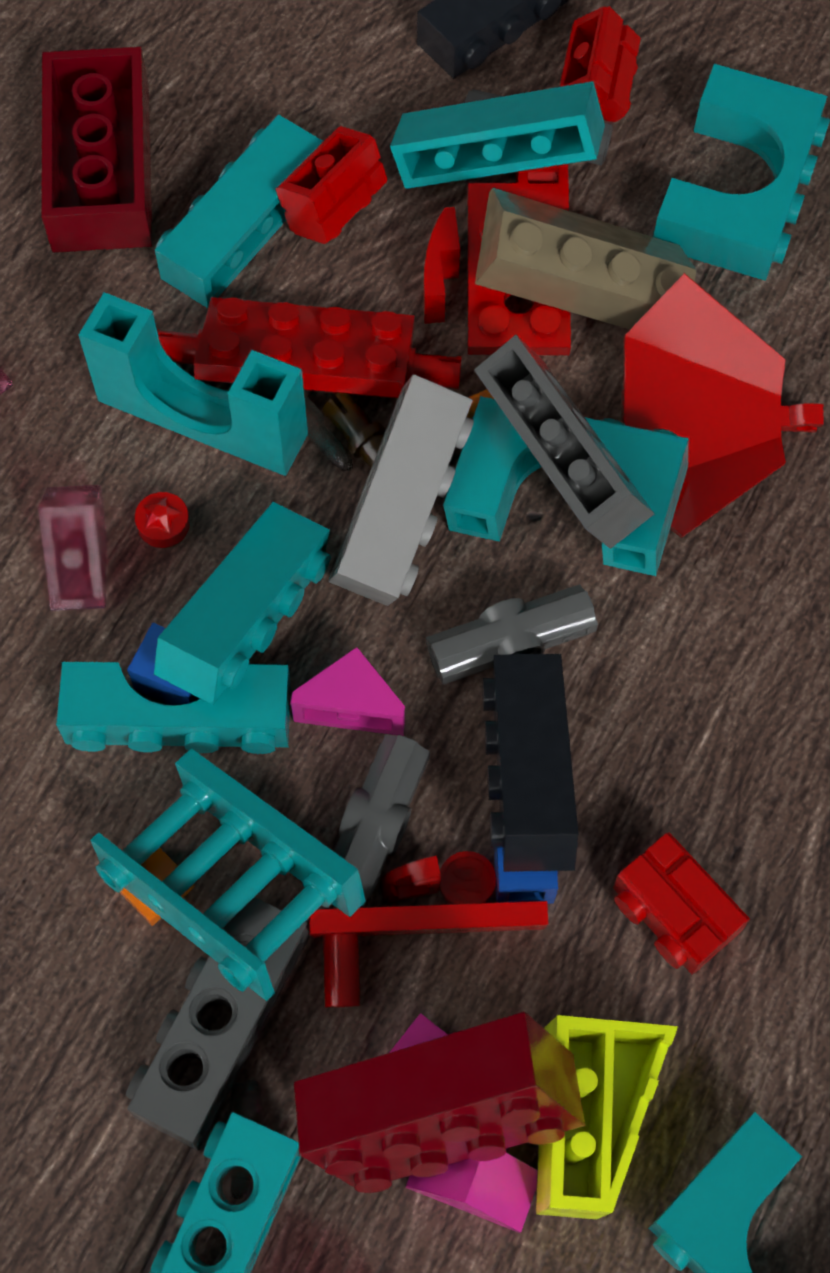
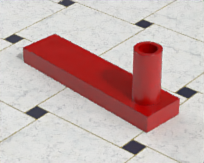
[309,901,549,1008]

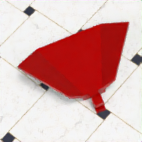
[621,273,824,538]

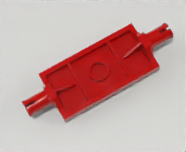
[157,297,462,398]

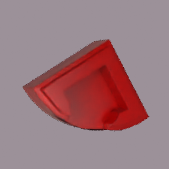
[380,856,441,903]

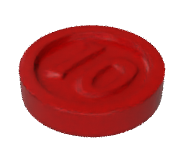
[440,851,496,904]

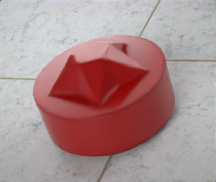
[134,492,190,548]

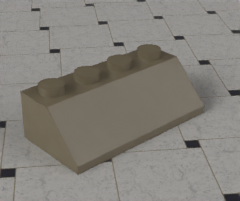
[475,188,696,329]

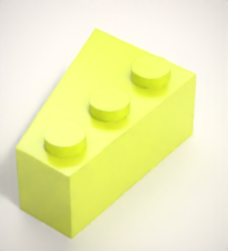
[536,1015,678,1219]

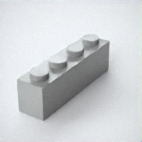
[328,374,474,606]

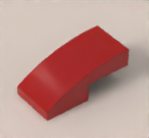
[423,207,460,324]

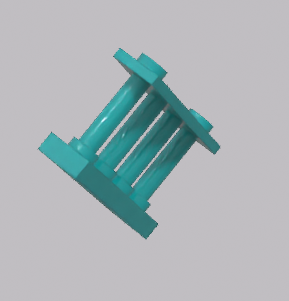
[90,748,366,1001]

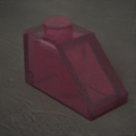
[38,485,107,611]

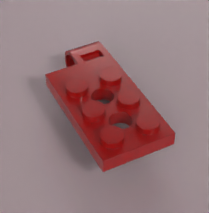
[467,164,571,356]

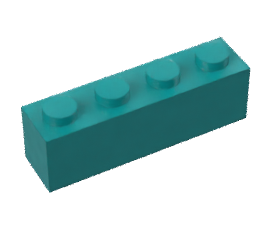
[390,81,605,189]
[155,114,323,308]
[154,502,331,705]

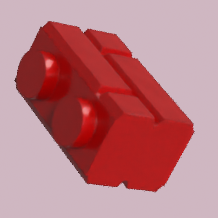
[559,6,641,122]
[276,126,388,244]
[613,832,750,975]

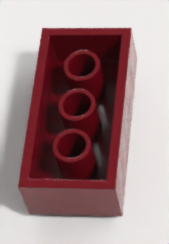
[41,47,152,253]
[294,1011,585,1193]

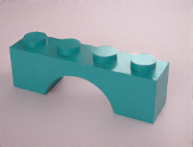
[56,662,291,754]

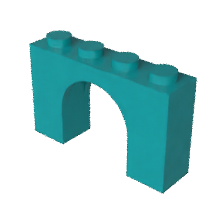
[653,64,830,281]
[78,292,308,476]
[443,396,689,576]
[649,1112,803,1273]

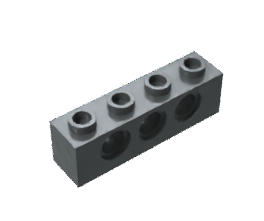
[474,335,654,549]
[126,897,310,1151]

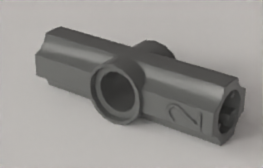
[426,584,598,685]
[334,734,430,908]

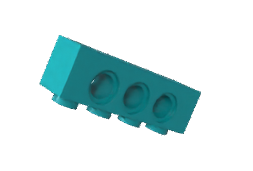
[149,1112,302,1273]

